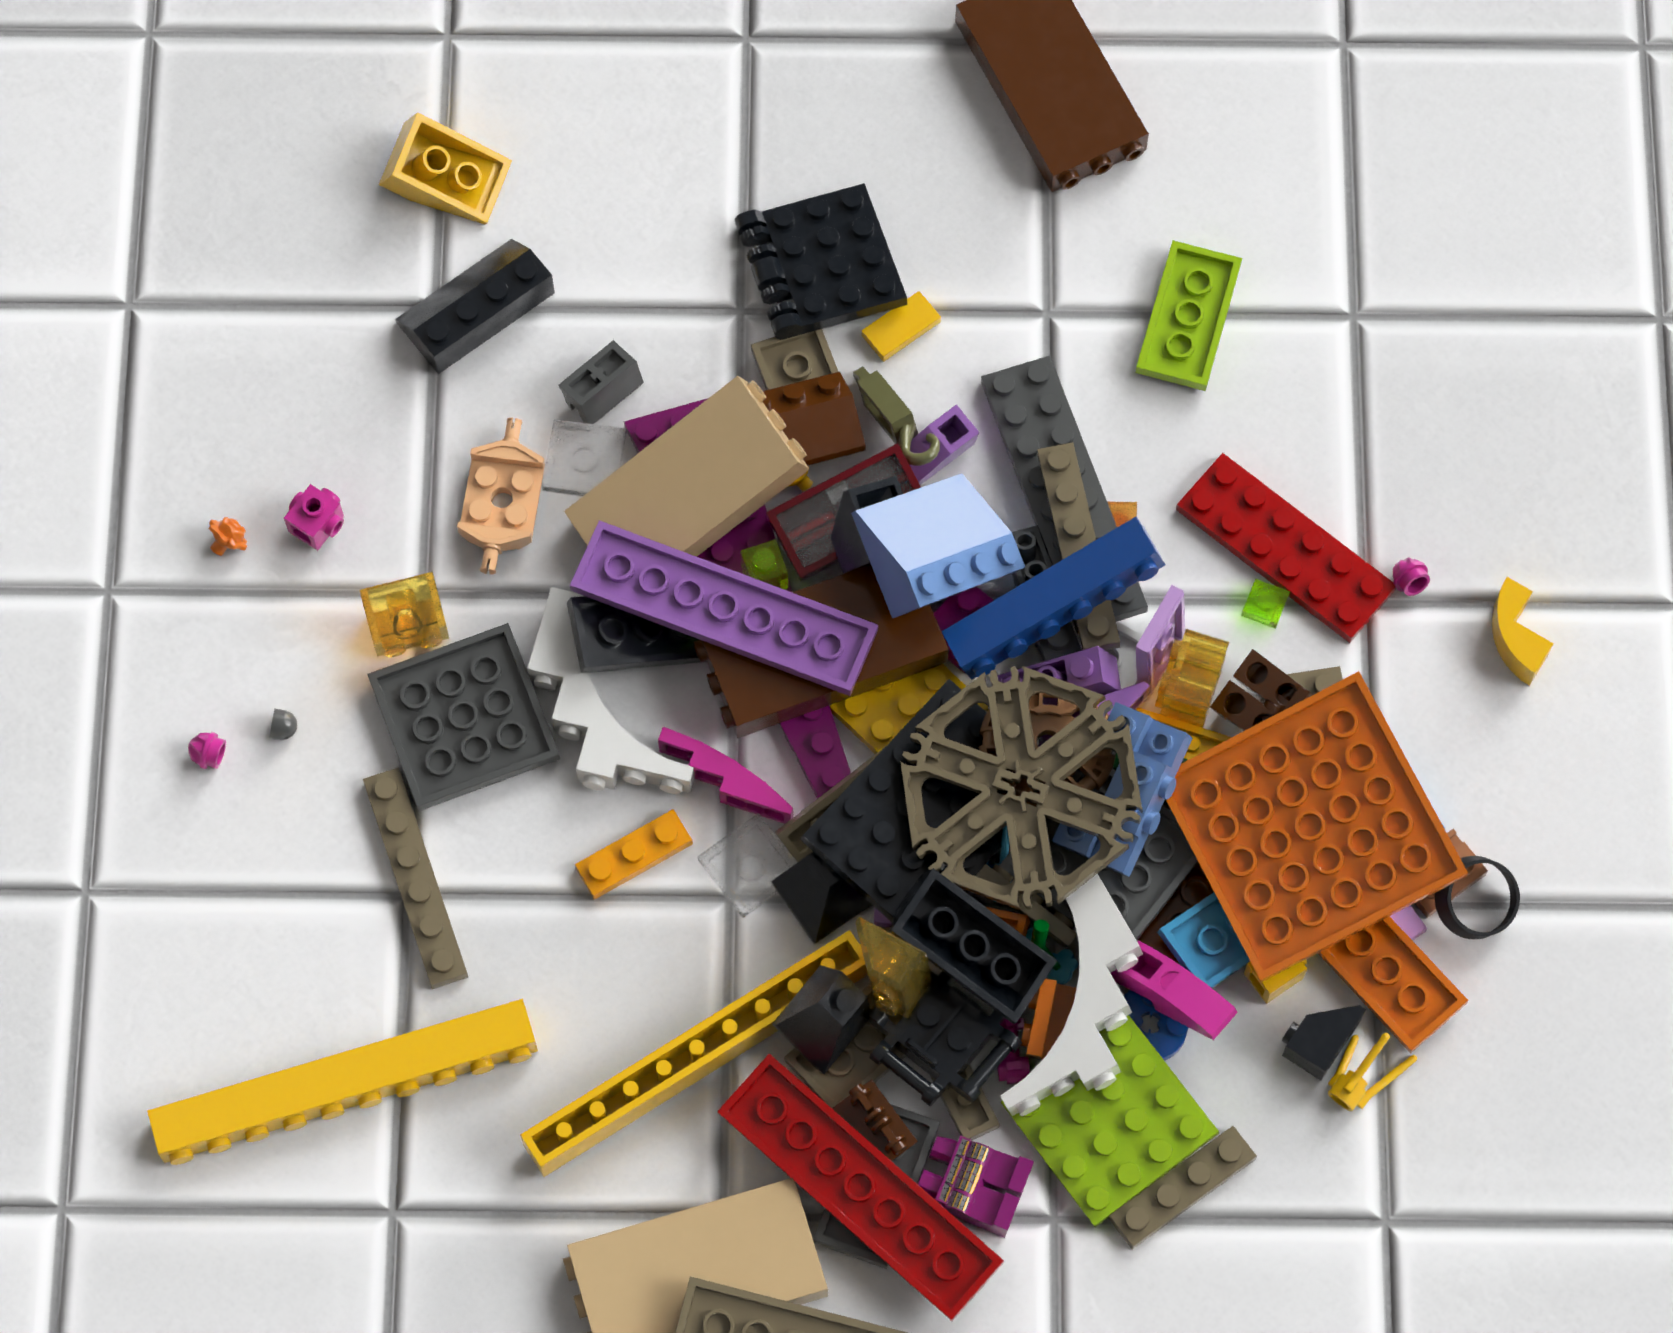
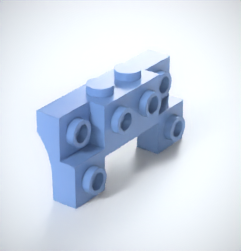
[1052,702,1193,877]

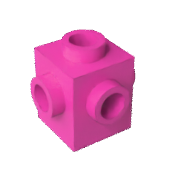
[284,484,344,551]

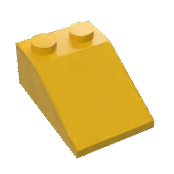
[379,112,512,224]

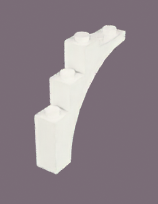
[527,587,695,794]
[1000,874,1143,1116]

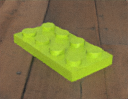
[1135,240,1242,391]

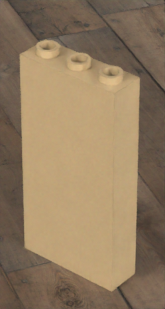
[564,376,809,557]
[563,1178,828,1333]

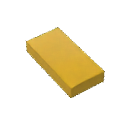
[861,291,941,362]

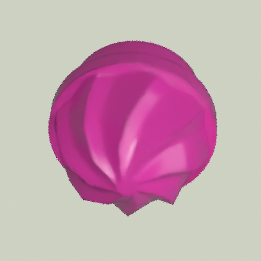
[1392,557,1430,596]
[188,732,226,769]

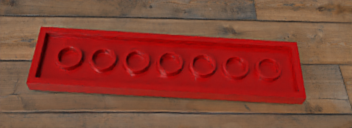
[717,1053,1004,1322]

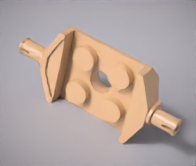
[457,418,545,574]

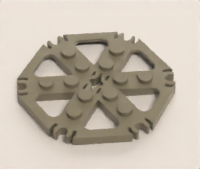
[900,666,1143,910]

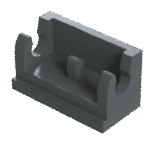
[558,340,644,427]

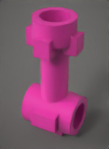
[997,1018,1030,1085]

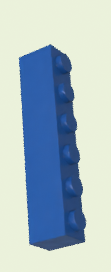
[941,516,1166,680]

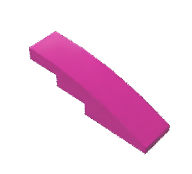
[658,727,793,824]

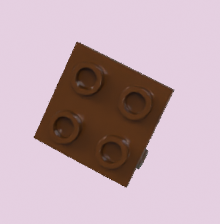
[832,1079,918,1161]

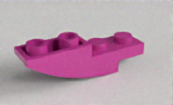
[1111,940,1237,1040]

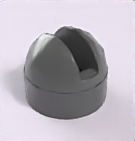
[269,708,297,740]

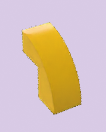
[1492,577,1554,686]

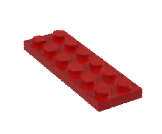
[1176,453,1396,643]

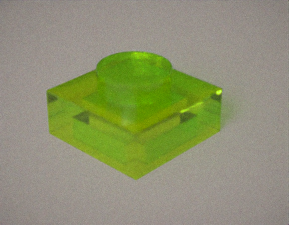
[1241,579,1290,629]

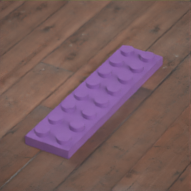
[570,520,878,696]

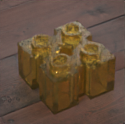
[1154,629,1229,728]

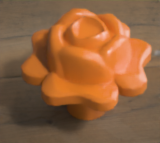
[208,517,247,556]

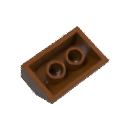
[762,372,866,466]

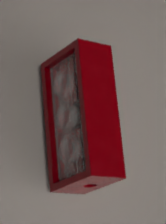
[766,443,921,582]

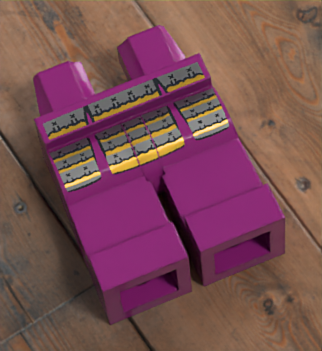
[918,1135,1034,1238]

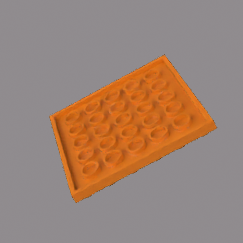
[1166,671,1469,982]

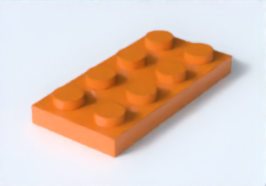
[1318,916,1468,1054]

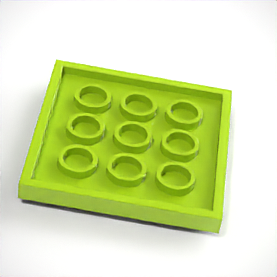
[1001,1015,1219,1228]

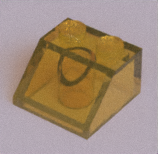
[359,572,450,657]
[855,917,932,1019]

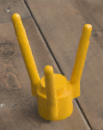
[1328,1033,1417,1111]

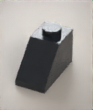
[1281,1005,1366,1081]

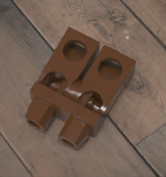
[1210,649,1313,731]

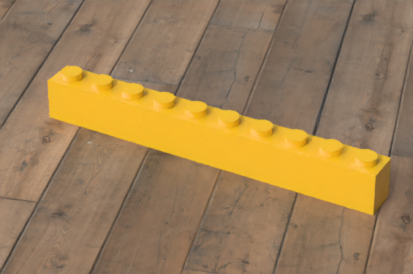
[520,930,871,1177]
[147,999,538,1165]

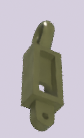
[853,366,940,466]

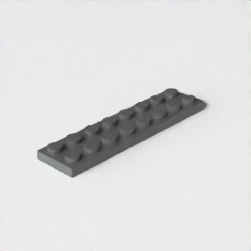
[981,355,1148,634]

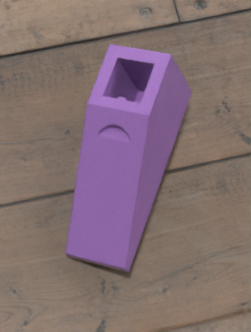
[909,404,980,485]
[998,646,1121,706]

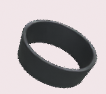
[1435,856,1520,940]

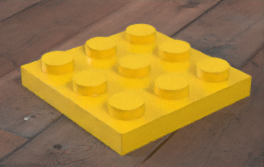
[830,664,989,754]

